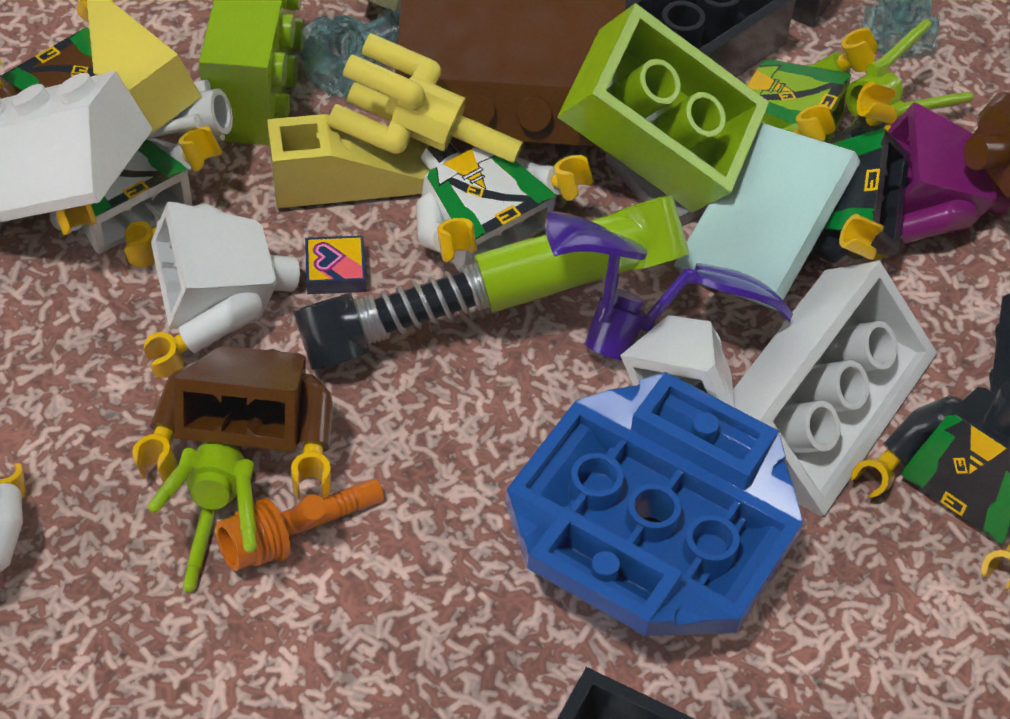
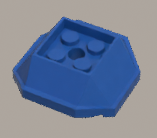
[505,372,803,636]

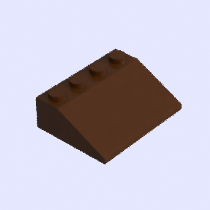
[395,0,626,147]

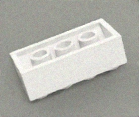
[0,71,153,222]
[733,260,937,516]

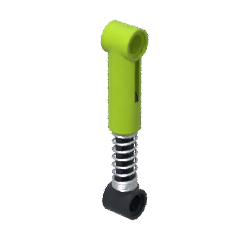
[293,194,690,370]

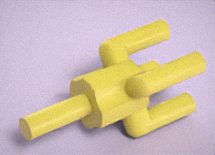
[327,33,523,163]

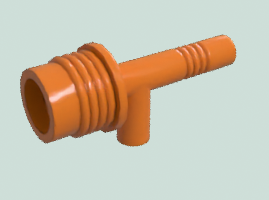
[215,478,384,571]

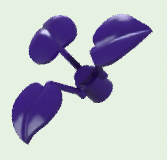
[545,211,793,360]

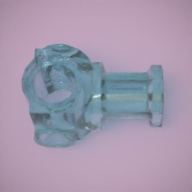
[861,0,940,59]
[300,9,400,97]

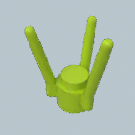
[845,19,974,120]
[148,442,257,593]

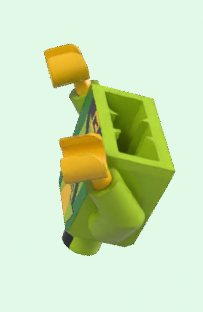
[744,27,878,143]

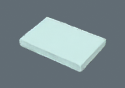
[674,123,861,311]

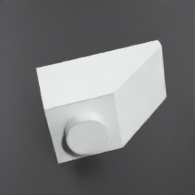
[620,315,735,408]

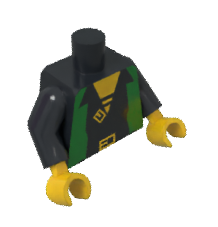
[811,82,910,268]
[851,381,1010,589]

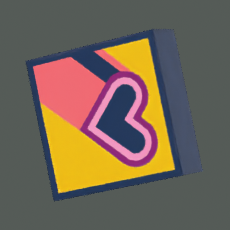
[305,235,366,295]

